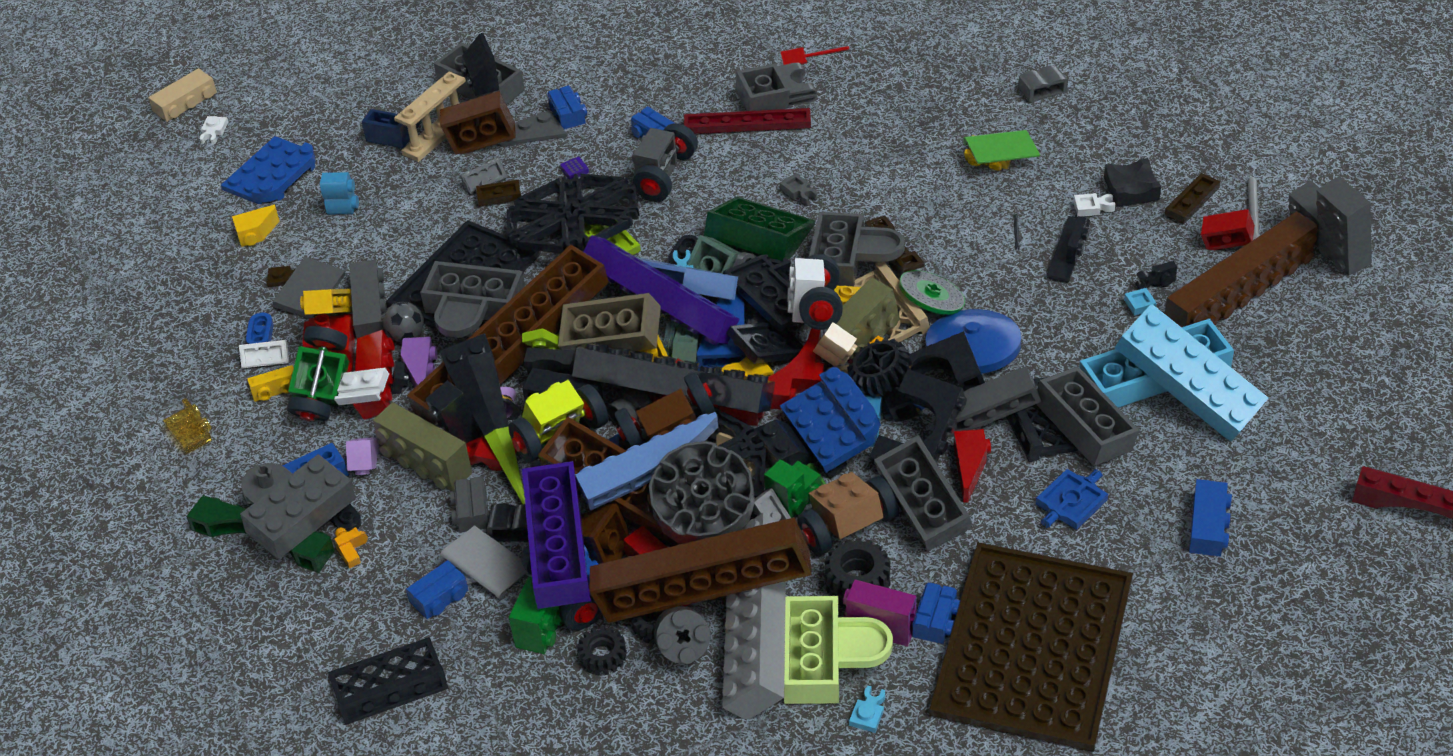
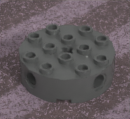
[649,441,754,544]

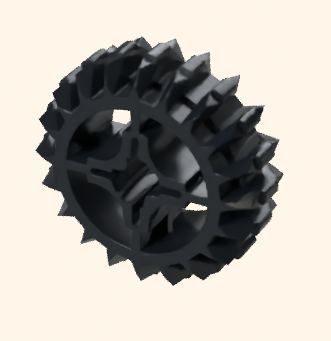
[847,337,913,397]

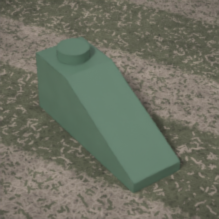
[672,323,701,362]

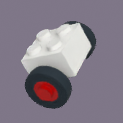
[787,254,843,330]

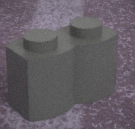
[1018,65,1068,102]

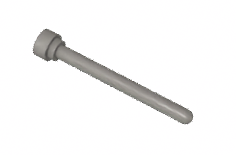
[1248,177,1260,240]

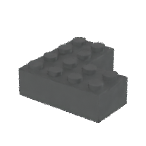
[1288,176,1372,275]

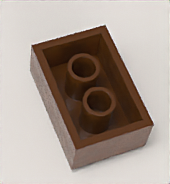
[440,91,516,155]

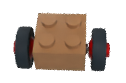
[797,472,899,556]

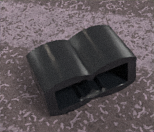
[487,503,529,542]

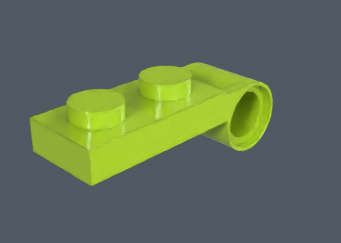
[522,328,561,350]

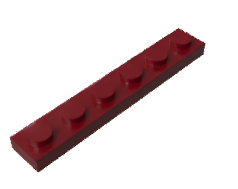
[684,108,811,134]

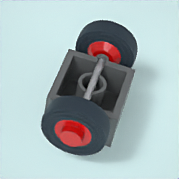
[632,123,698,202]

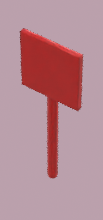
[780,46,849,65]

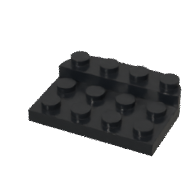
[723,254,801,332]

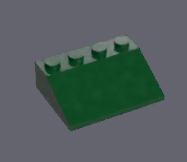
[704,196,816,261]

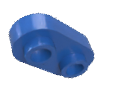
[246,312,274,344]

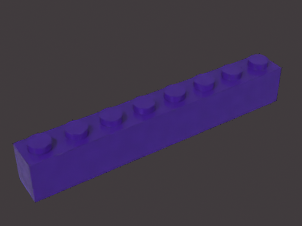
[584,235,739,345]

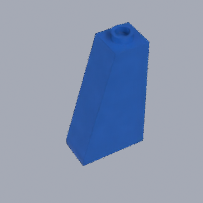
[697,294,745,367]

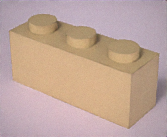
[148,68,217,122]

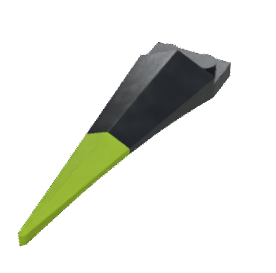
[440,333,525,504]

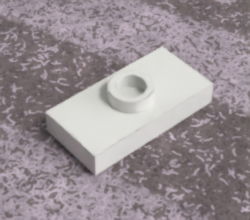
[239,340,289,368]

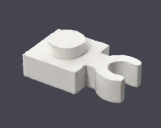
[200,116,228,144]
[1074,193,1115,217]

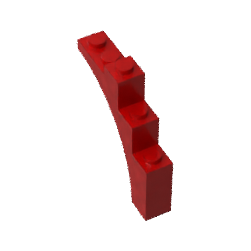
[713,328,824,426]

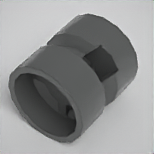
[606,388,651,425]

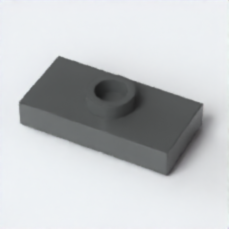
[460,157,508,195]

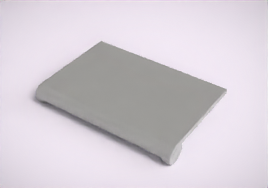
[440,526,528,599]

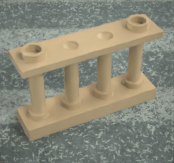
[394,71,466,162]

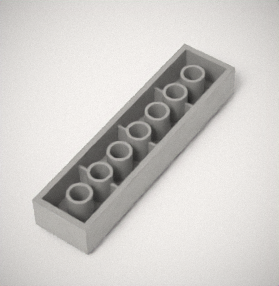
[722,512,786,719]

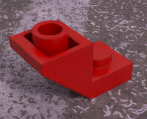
[466,437,517,471]

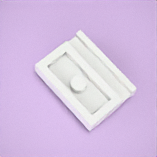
[334,368,389,405]

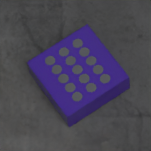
[560,157,589,179]

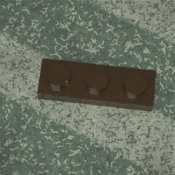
[1165,173,1221,224]

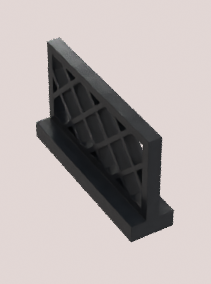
[1006,377,1078,462]
[328,637,449,725]

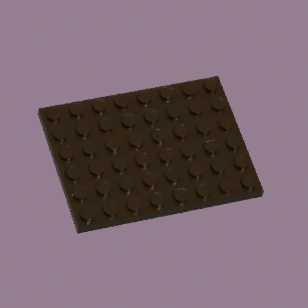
[929,542,1133,752]

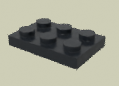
[727,322,803,364]

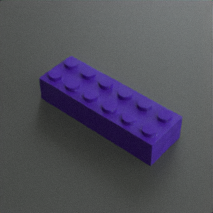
[522,461,591,609]

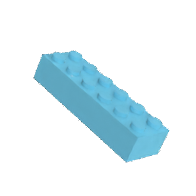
[1114,303,1268,441]
[1079,319,1234,407]

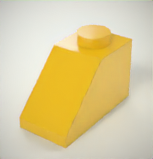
[232,204,280,247]

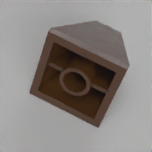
[581,503,630,564]

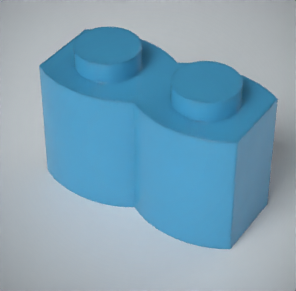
[320,172,359,215]

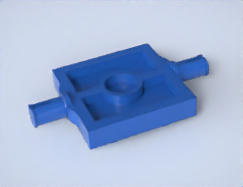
[1036,469,1108,530]

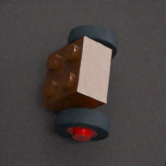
[614,372,715,447]

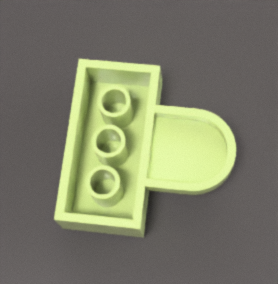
[784,596,893,704]

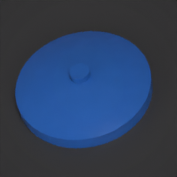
[926,309,1021,373]

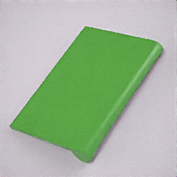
[963,130,1040,164]

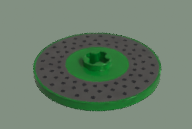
[898,270,965,315]

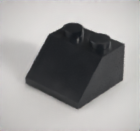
[460,33,499,96]
[754,420,817,468]

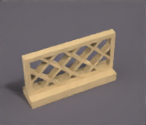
[854,262,930,342]

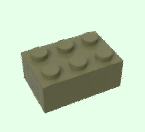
[827,278,900,361]

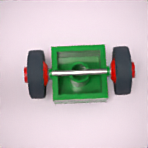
[287,326,349,421]

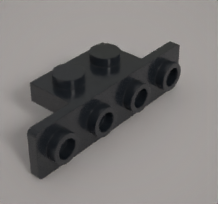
[1047,216,1090,283]

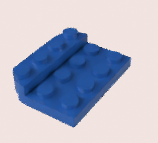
[221,136,316,204]
[780,367,881,473]

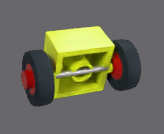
[509,380,608,463]

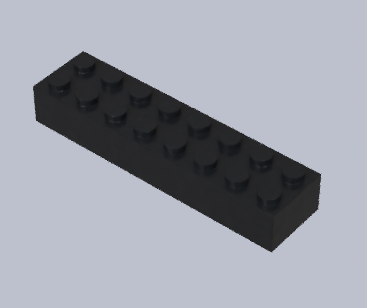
[572,343,775,413]

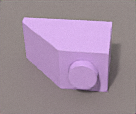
[346,437,379,475]

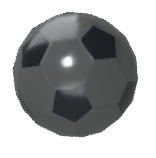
[383,302,424,342]

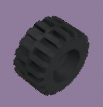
[824,539,890,606]

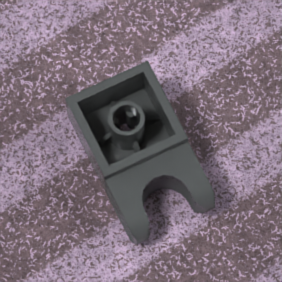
[735,63,817,111]

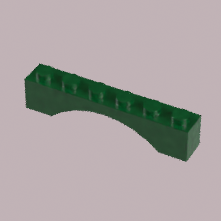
[186,495,335,573]

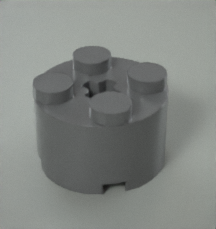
[654,606,710,664]

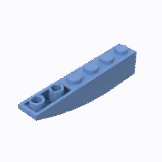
[637,257,738,300]
[575,412,718,510]

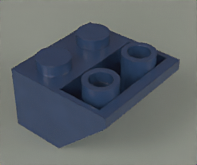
[362,109,422,148]

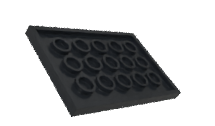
[386,220,540,339]

